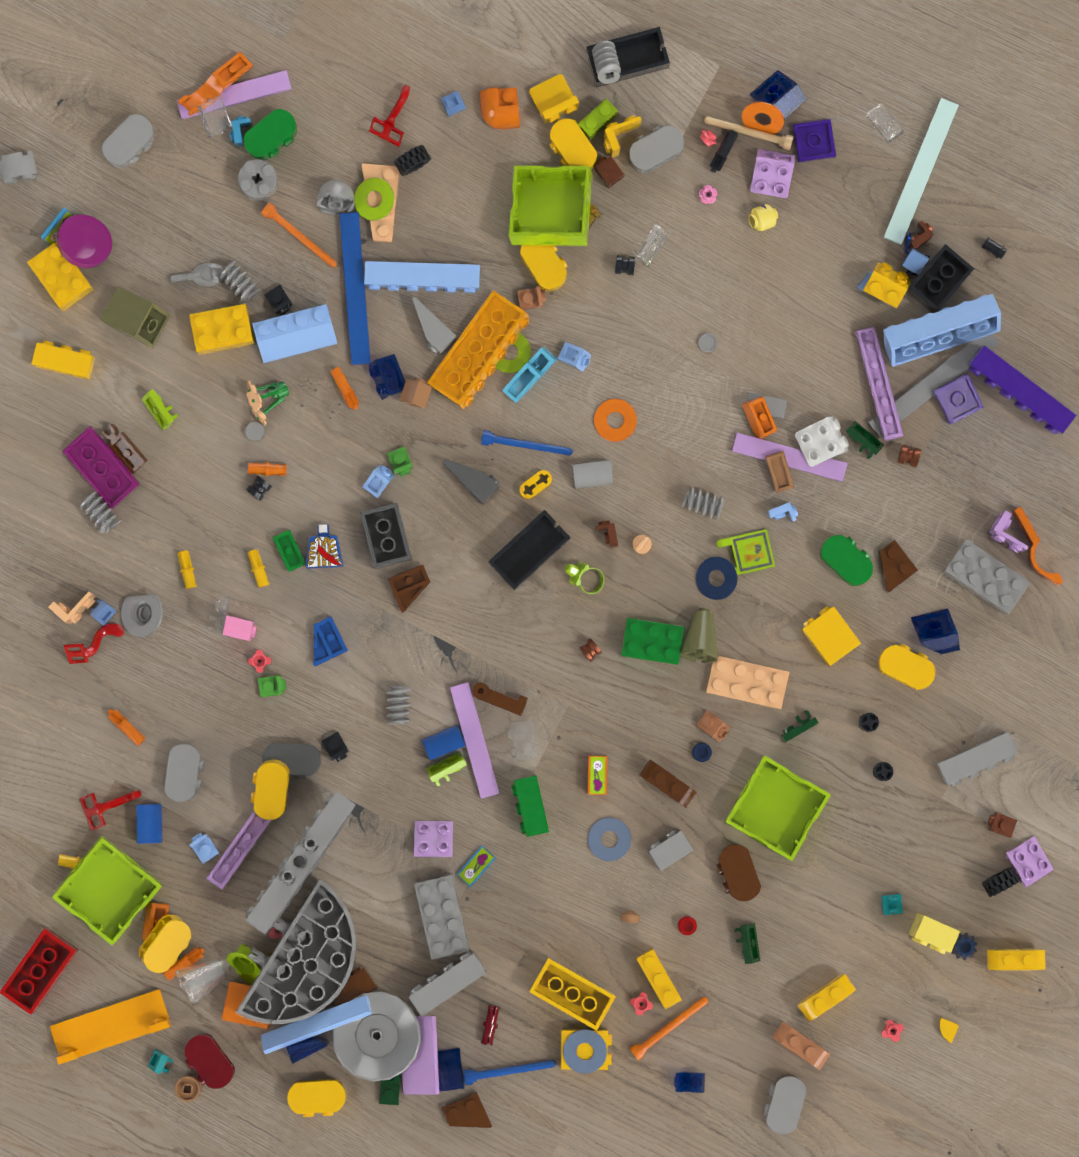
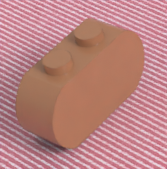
[772,1021,831,1070]

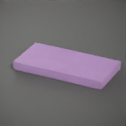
[402,1016,439,1095]

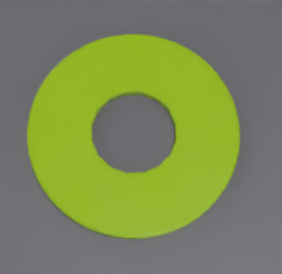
[354,178,395,221]
[495,333,531,373]

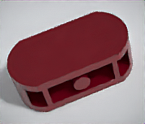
[184,1033,235,1089]

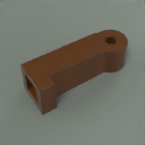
[472,683,528,716]

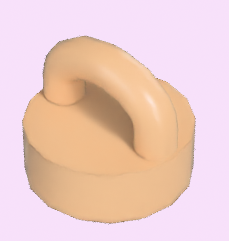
[632,535,652,554]

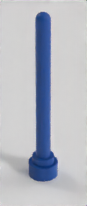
[481,430,573,455]
[463,1060,556,1085]

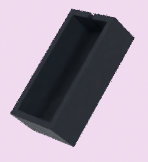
[586,27,670,88]
[488,509,571,591]

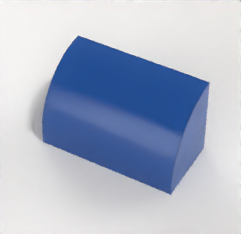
[422,725,466,761]
[137,804,163,844]

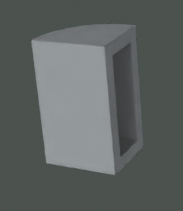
[572,460,613,490]

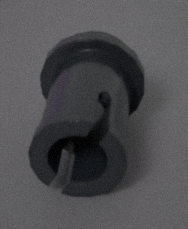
[982,237,1007,259]

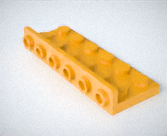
[427,290,530,410]

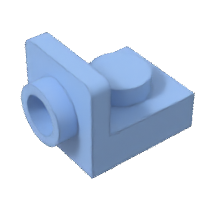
[557,342,591,372]
[363,465,394,498]
[767,502,798,522]
[189,833,219,864]

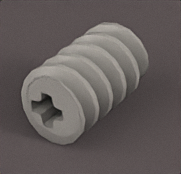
[592,41,621,84]
[220,260,262,303]
[681,486,724,521]
[80,491,122,534]
[386,686,411,724]

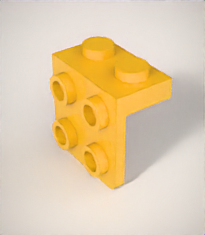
[529,74,579,124]
[603,115,642,158]
[863,262,911,309]

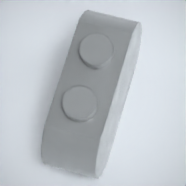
[102,114,155,168]
[629,125,684,174]
[164,744,204,802]
[763,1075,807,1134]

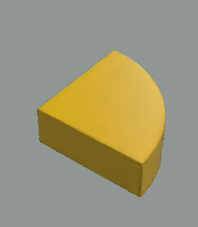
[939,1017,959,1043]

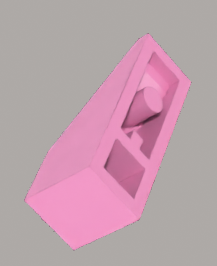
[223,615,257,641]

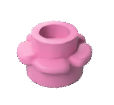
[699,185,717,204]

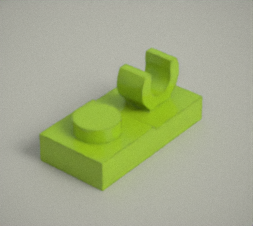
[142,389,178,431]
[426,751,467,786]

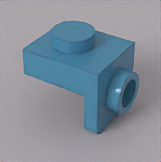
[229,116,252,147]

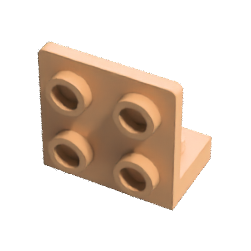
[49,592,97,625]

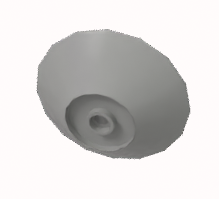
[332,992,421,1081]

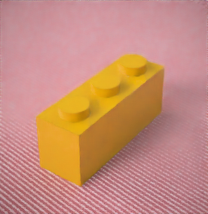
[31,340,95,380]
[636,948,682,1010]

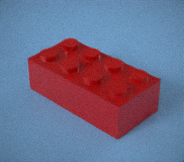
[0,927,79,1015]

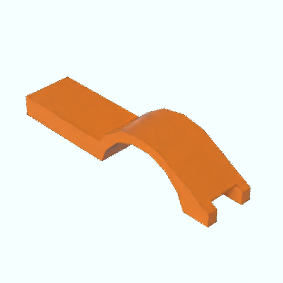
[177,52,253,116]
[1012,507,1063,585]

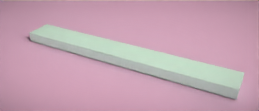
[884,98,959,245]

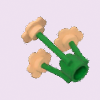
[246,381,289,426]

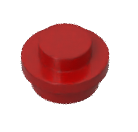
[678,916,697,935]

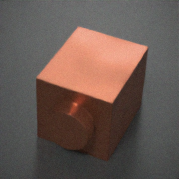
[595,156,624,189]

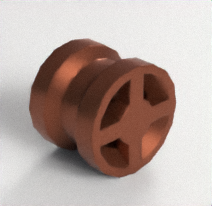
[579,638,602,662]

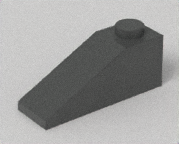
[443,459,499,505]

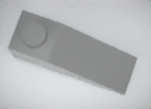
[412,297,457,354]

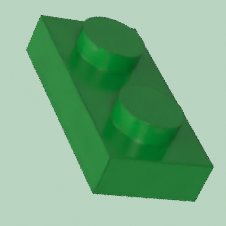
[272,530,306,572]

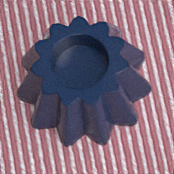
[951,933,978,960]

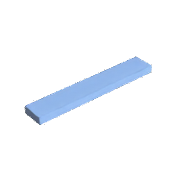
[261,995,372,1054]

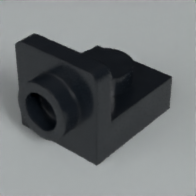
[264,285,293,315]
[321,732,350,762]

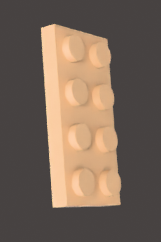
[706,656,789,710]

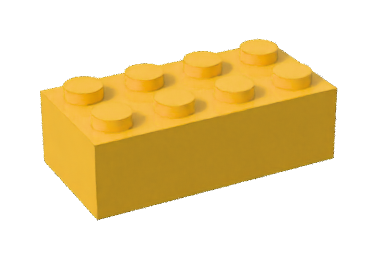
[529,957,616,1031]

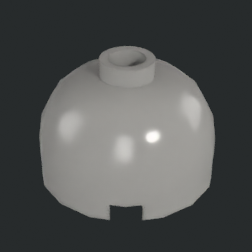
[316,179,355,215]

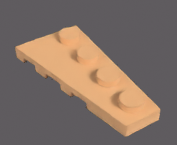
[362,163,399,243]

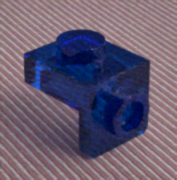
[674,1071,705,1093]

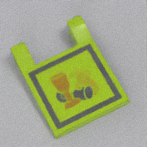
[716,529,775,575]

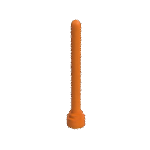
[261,202,337,268]
[629,997,708,1061]

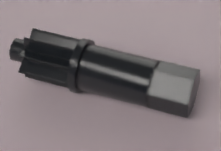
[709,130,738,173]

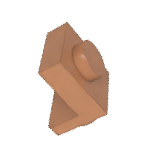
[696,710,730,742]

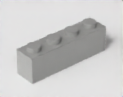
[936,732,1018,787]

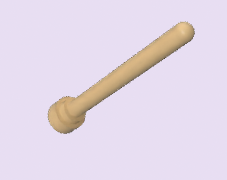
[704,116,794,151]

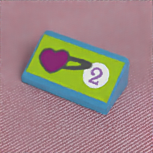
[41,207,74,245]
[456,846,496,887]

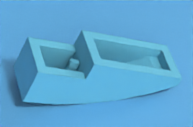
[502,346,558,403]

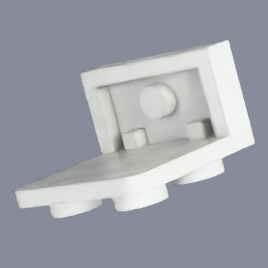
[795,416,849,467]

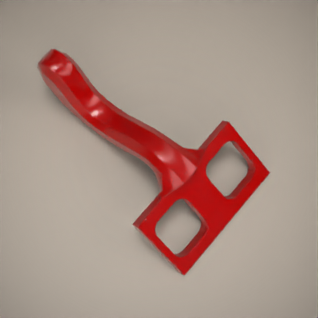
[369,84,410,147]
[64,623,124,664]
[79,790,142,831]

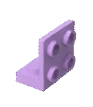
[750,149,795,198]
[988,510,1028,553]

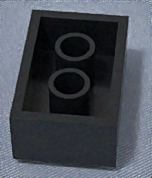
[907,244,975,313]

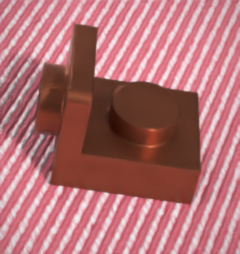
[909,220,933,250]
[595,520,618,548]
[987,812,1017,838]

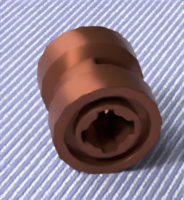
[898,445,921,468]

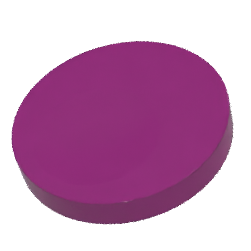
[57,215,112,268]

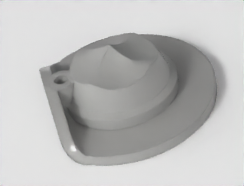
[121,594,163,637]

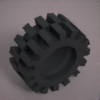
[394,145,431,176]
[982,867,1020,897]

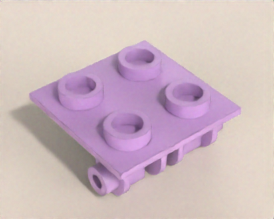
[414,821,453,857]
[1006,836,1054,887]

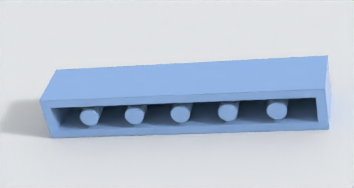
[364,261,480,293]

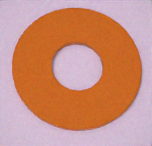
[742,102,784,134]
[594,399,637,442]

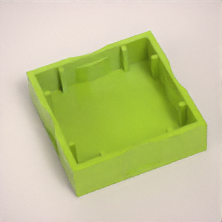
[509,166,593,246]
[724,755,831,861]
[52,835,162,946]

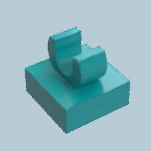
[881,894,903,915]
[147,1049,173,1074]

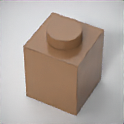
[400,377,432,409]

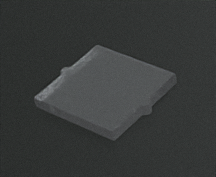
[198,95,232,138]

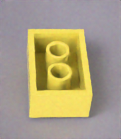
[908,913,960,954]

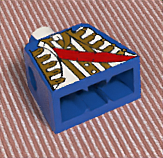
[306,525,344,569]

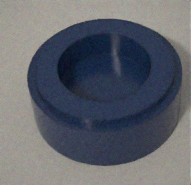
[692,743,712,762]

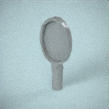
[171,263,224,288]

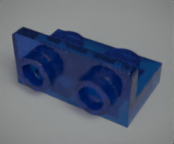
[368,354,405,400]

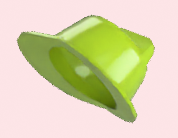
[226,944,261,984]

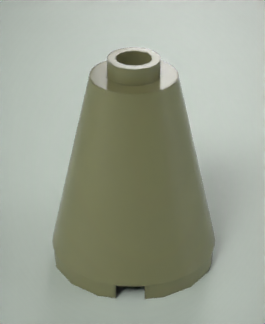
[680,608,719,663]

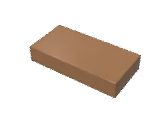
[765,450,795,493]

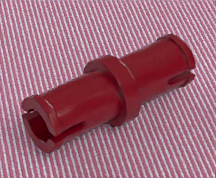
[481,1005,500,1046]

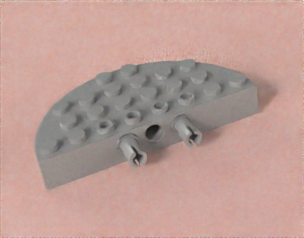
[245,791,356,934]
[235,879,356,1024]

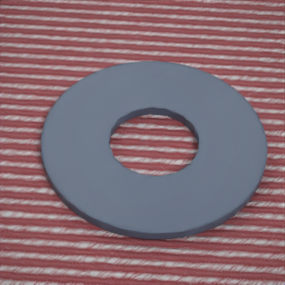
[588,818,631,861]
[563,1029,607,1074]

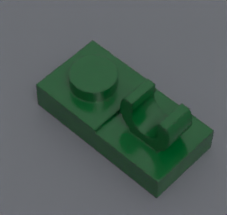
[846,421,884,459]
[781,710,819,743]
[734,923,761,964]
[379,1074,401,1105]

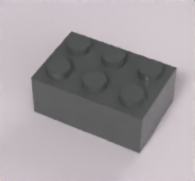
[360,503,412,570]

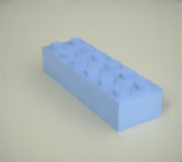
[884,294,1001,367]

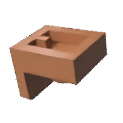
[517,286,546,310]

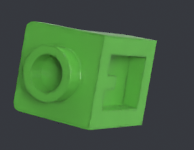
[387,447,413,477]
[258,675,287,697]

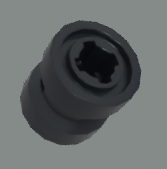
[615,255,636,276]
[246,475,272,502]

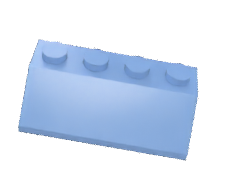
[253,304,338,363]

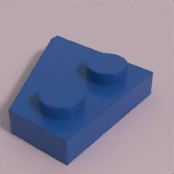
[313,616,348,667]

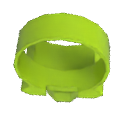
[565,562,605,594]

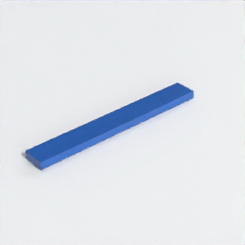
[340,212,371,365]

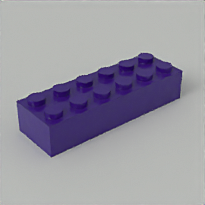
[967,345,1077,434]

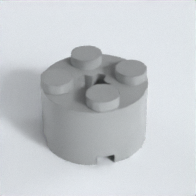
[0,151,38,185]
[238,160,278,202]

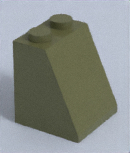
[100,287,170,349]

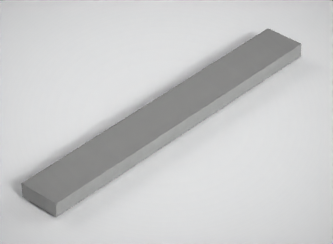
[868,334,1000,438]

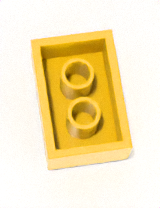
[27,241,94,312]
[189,304,255,355]

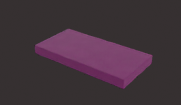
[62,426,140,509]

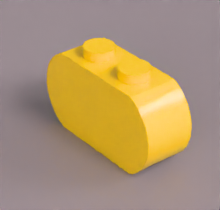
[549,119,597,170]
[520,245,568,292]
[878,644,935,690]
[251,759,290,820]
[139,915,191,973]
[987,949,1046,970]
[797,973,856,1022]
[287,1079,347,1117]

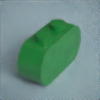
[244,109,297,161]
[820,535,873,586]

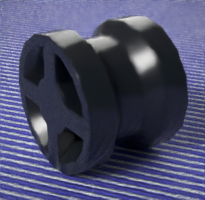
[859,713,879,732]
[873,762,894,781]

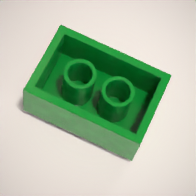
[621,618,684,665]
[511,775,549,837]

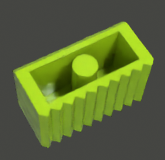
[578,98,617,140]

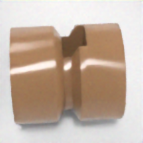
[175,1074,203,1102]

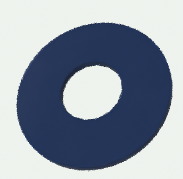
[696,557,738,600]

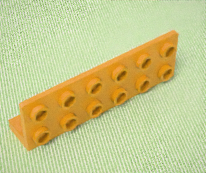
[50,989,172,1065]

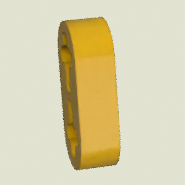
[520,470,552,499]

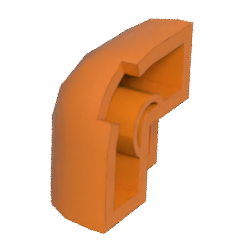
[479,87,520,130]

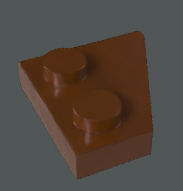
[879,540,918,593]
[388,564,430,613]
[442,1092,492,1128]

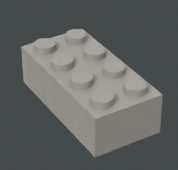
[943,539,1030,615]
[414,874,470,960]
[409,951,487,1017]

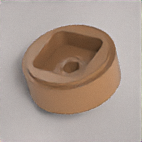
[620,910,640,923]

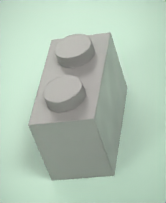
[648,829,693,871]

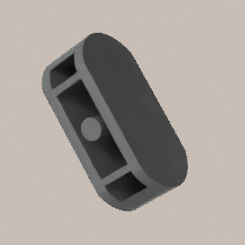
[262,743,321,779]

